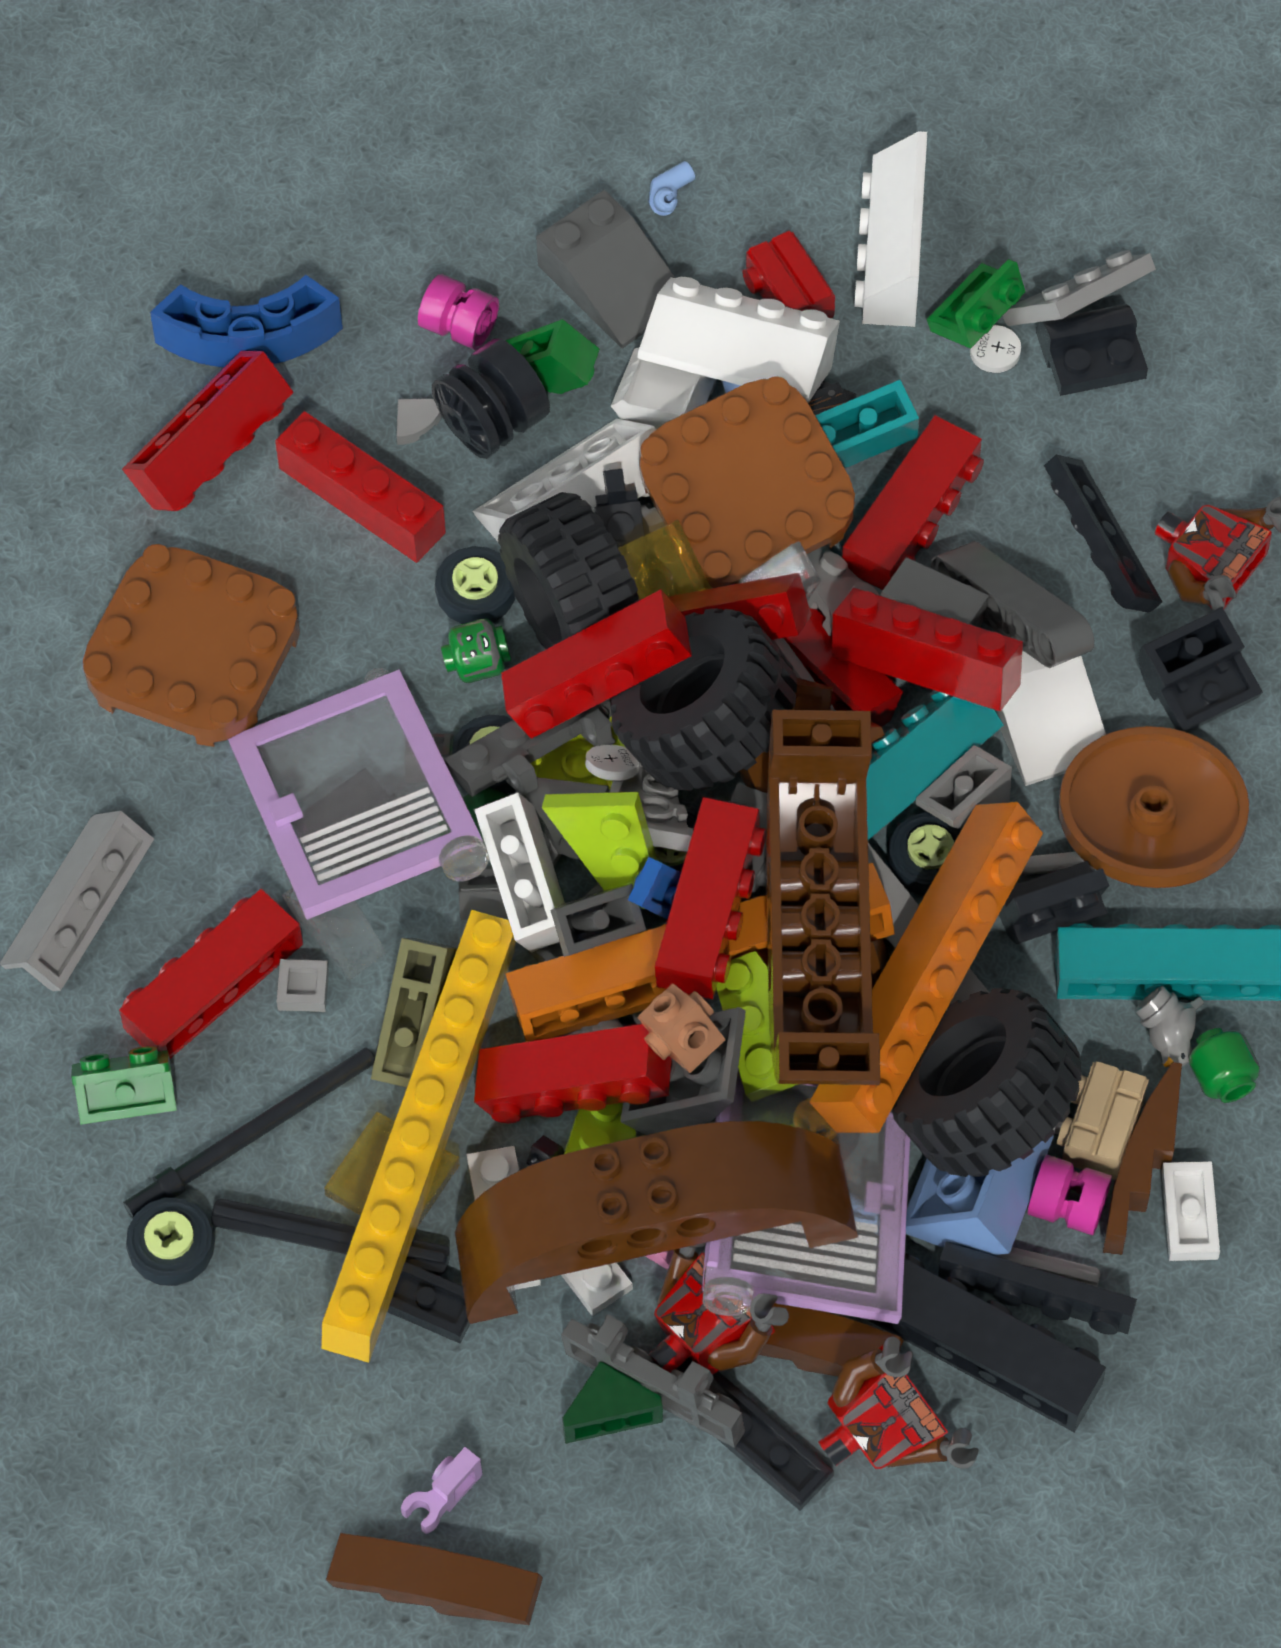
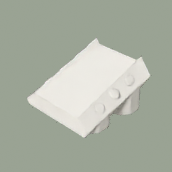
[611,347,716,430]

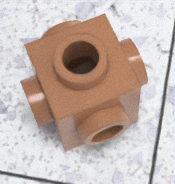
[637,984,726,1073]

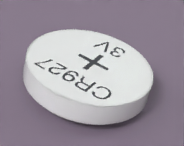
[970,325,1021,373]
[585,745,640,781]

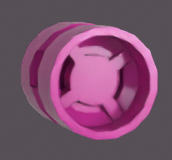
[418,274,499,350]
[1027,1155,1112,1236]

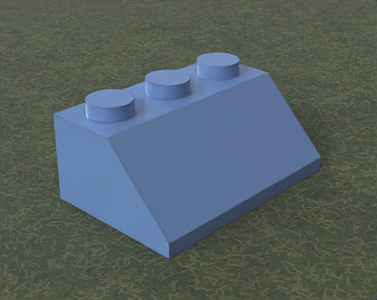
[906,1136,1054,1256]

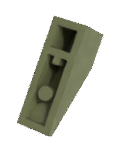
[371,938,457,1087]

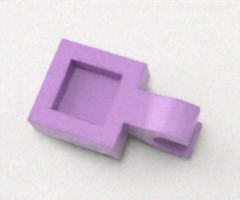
[401,1447,482,1534]

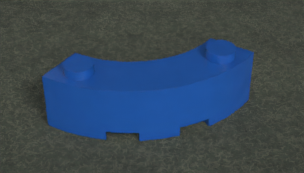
[150,275,343,367]

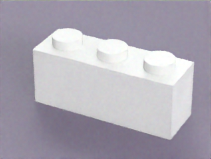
[474,793,565,953]

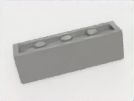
[0,811,154,991]

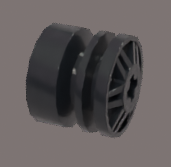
[431,338,550,459]

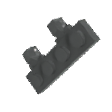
[444,695,616,797]
[561,1314,745,1448]

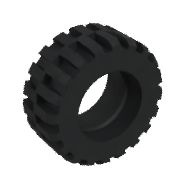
[498,492,640,649]
[611,608,797,791]
[891,988,1081,1177]

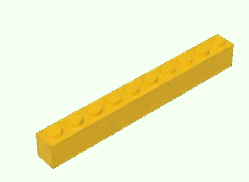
[321,910,516,1363]

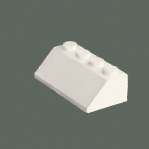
[854,131,927,327]
[637,277,840,402]
[473,418,656,541]

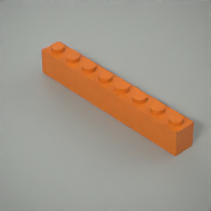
[809,802,1043,1133]
[505,863,895,1042]

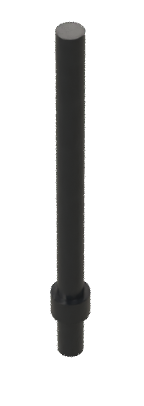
[123,1047,375,1218]

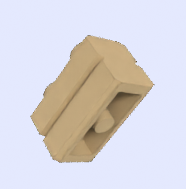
[1057,1061,1149,1180]

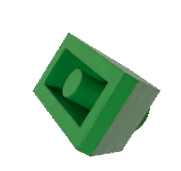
[505,319,600,394]

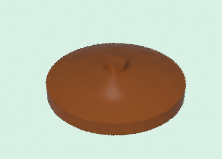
[1059,726,1249,888]

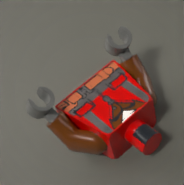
[1155,496,1281,611]
[649,1243,789,1375]
[818,1337,979,1469]

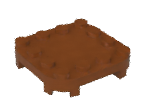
[640,376,855,588]
[83,544,300,747]

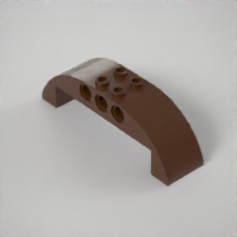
[766,710,880,1085]
[455,1121,858,1324]

